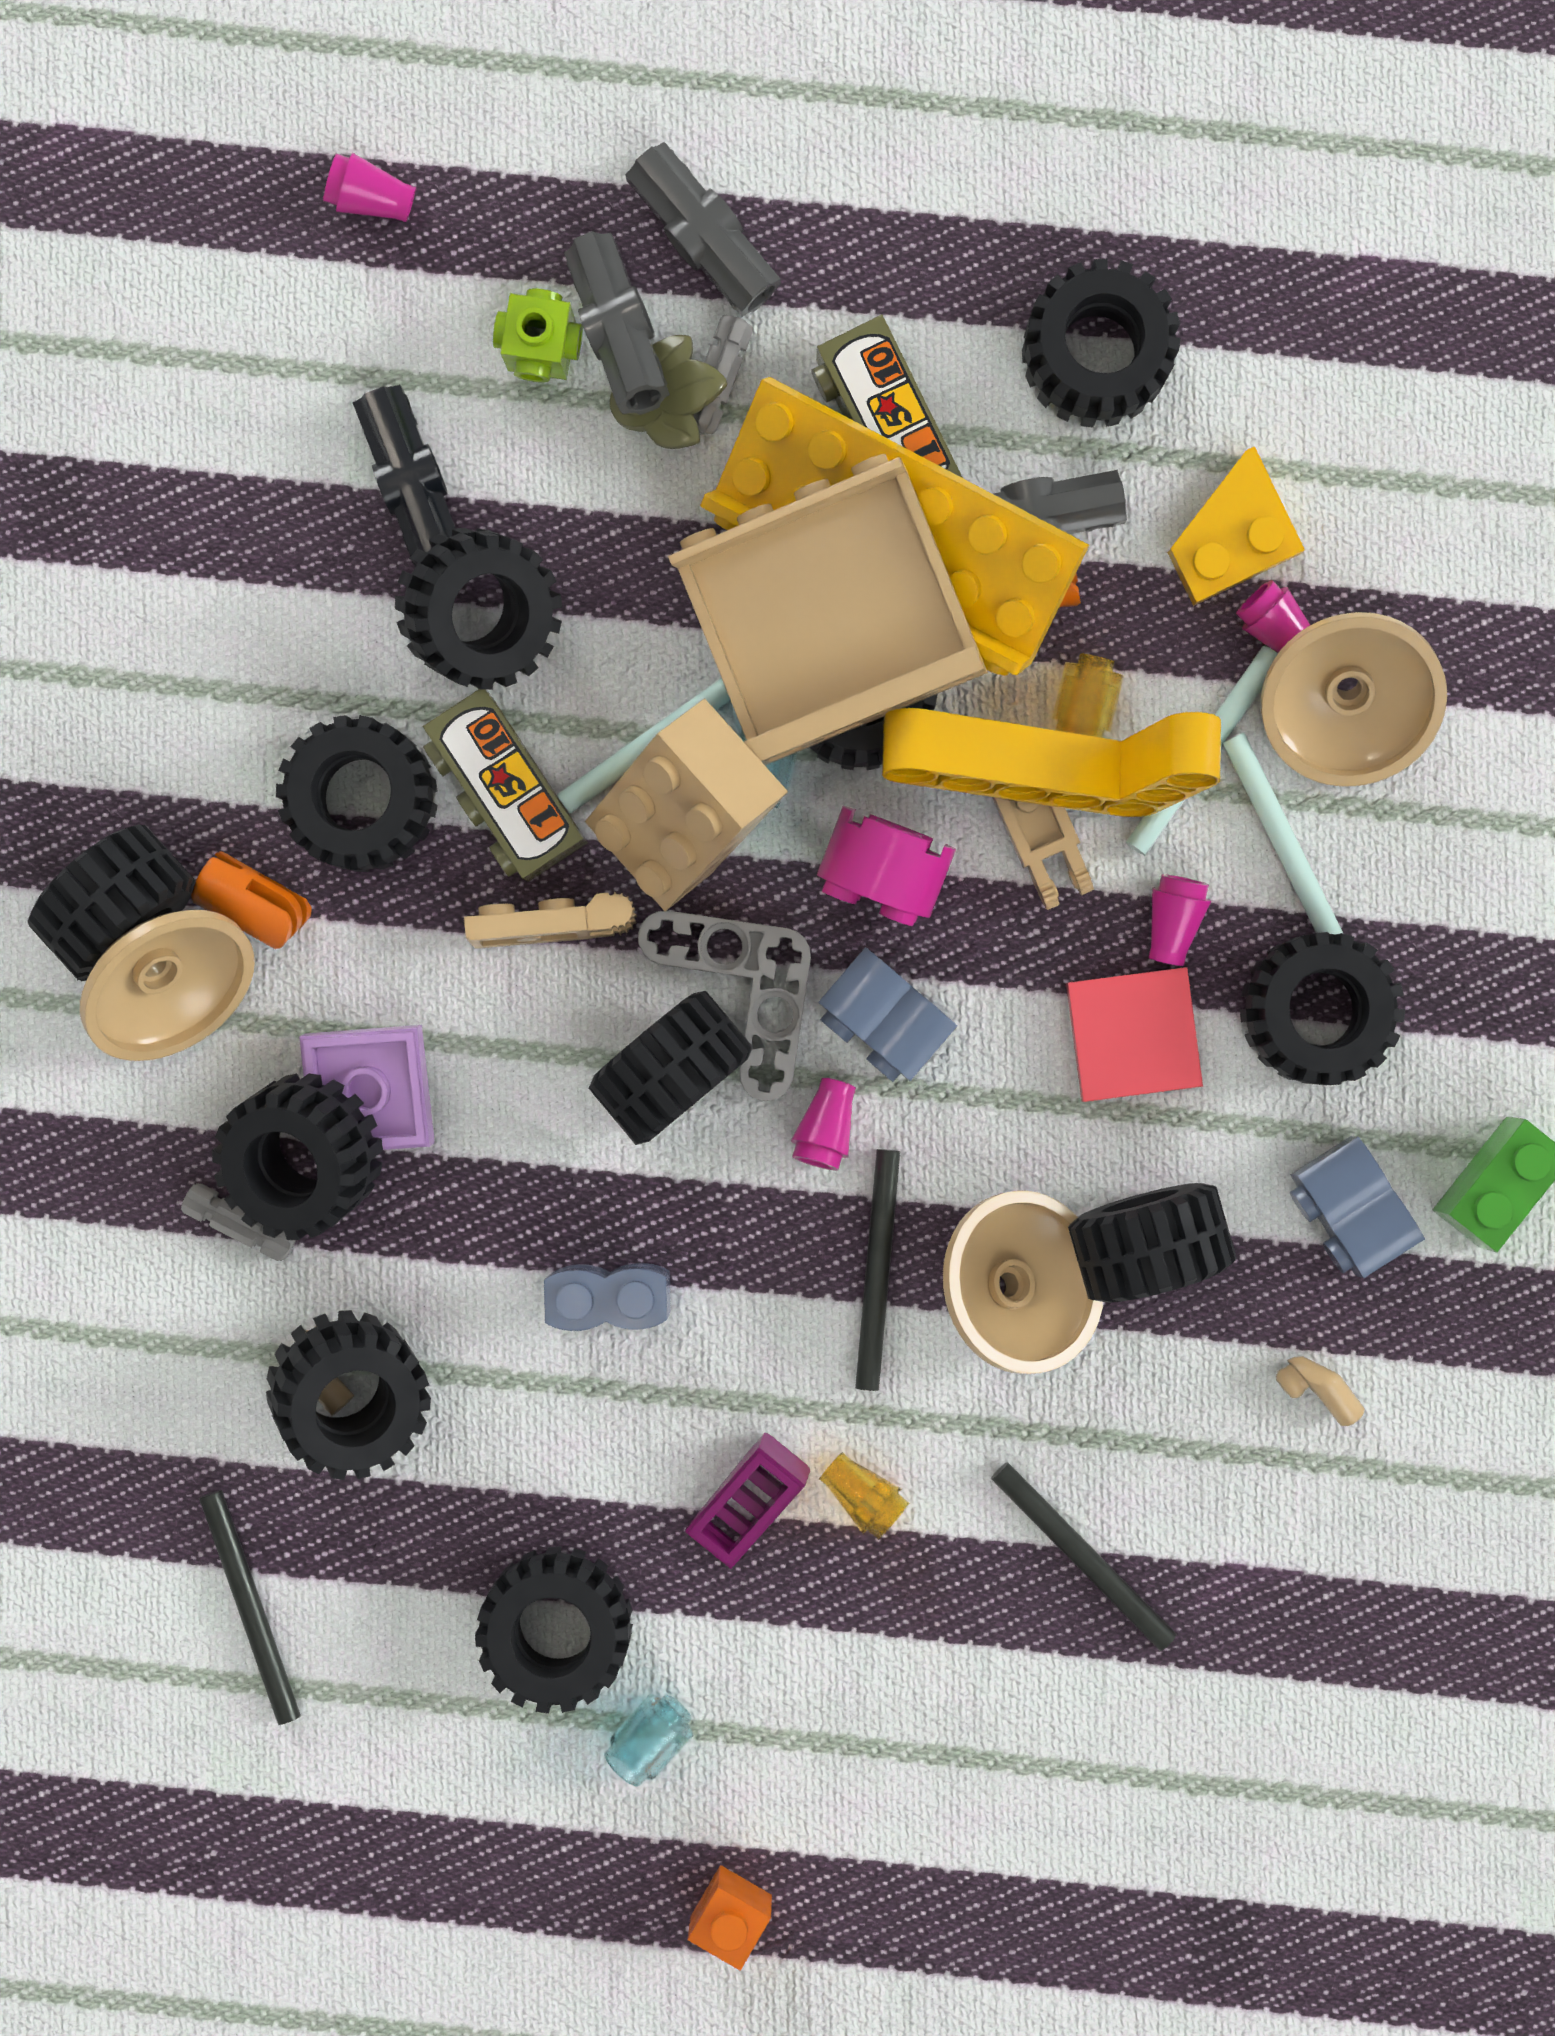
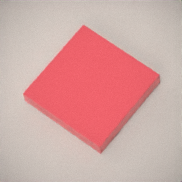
[1066,967,1203,1102]

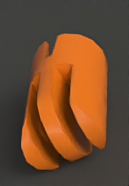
[191,851,312,949]

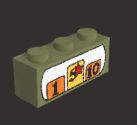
[811,314,963,478]
[422,689,588,882]

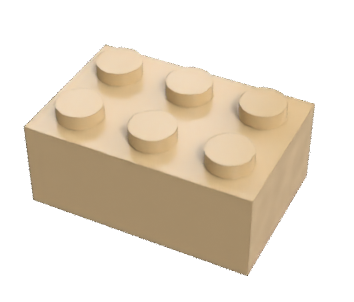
[585,698,788,911]

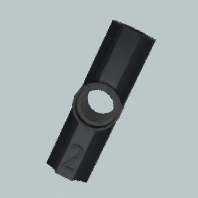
[353,384,457,567]

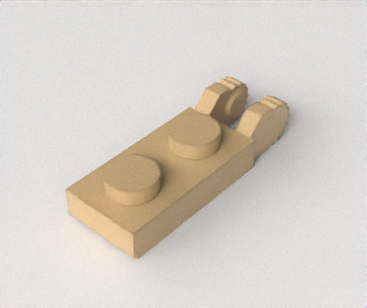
[992,797,1094,910]
[464,892,637,949]

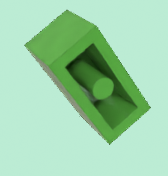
[1432,1117,1555,1253]

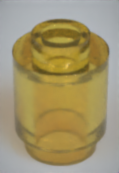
[1052,653,1124,738]

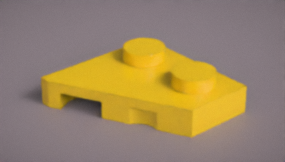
[1167,446,1305,606]

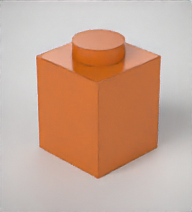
[688,1865,772,1971]

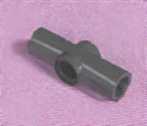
[625,142,781,317]
[564,231,670,415]
[993,470,1127,534]

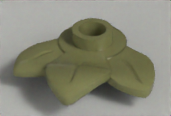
[610,335,727,449]

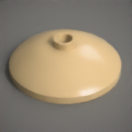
[1261,612,1447,786]
[80,910,255,1061]
[943,1191,1103,1374]

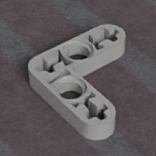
[638,911,811,1101]

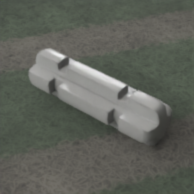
[693,315,753,434]
[181,1184,296,1261]

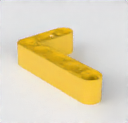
[882,708,1221,817]

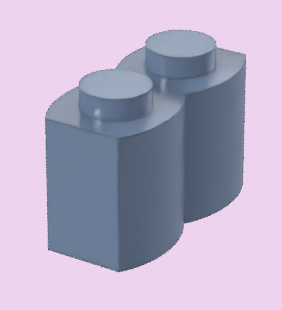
[818,947,958,1082]
[1290,1136,1425,1278]
[544,1263,671,1331]

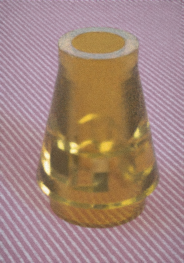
[819,1452,910,1540]

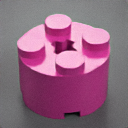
[817,806,956,926]

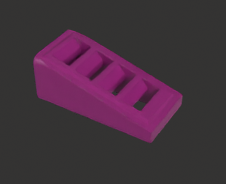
[685,1433,810,1569]

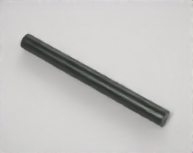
[855,1149,900,1391]
[991,1462,1177,1651]
[199,1489,301,1725]

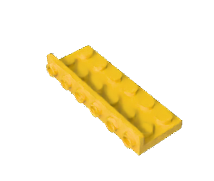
[700,377,1089,676]

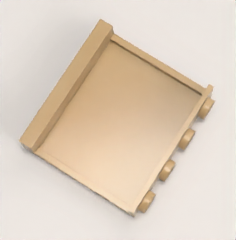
[668,454,988,765]

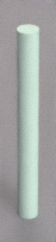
[1126,646,1278,856]
[557,678,731,814]
[1222,732,1344,934]

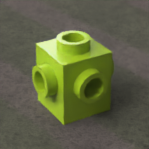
[493,288,583,383]

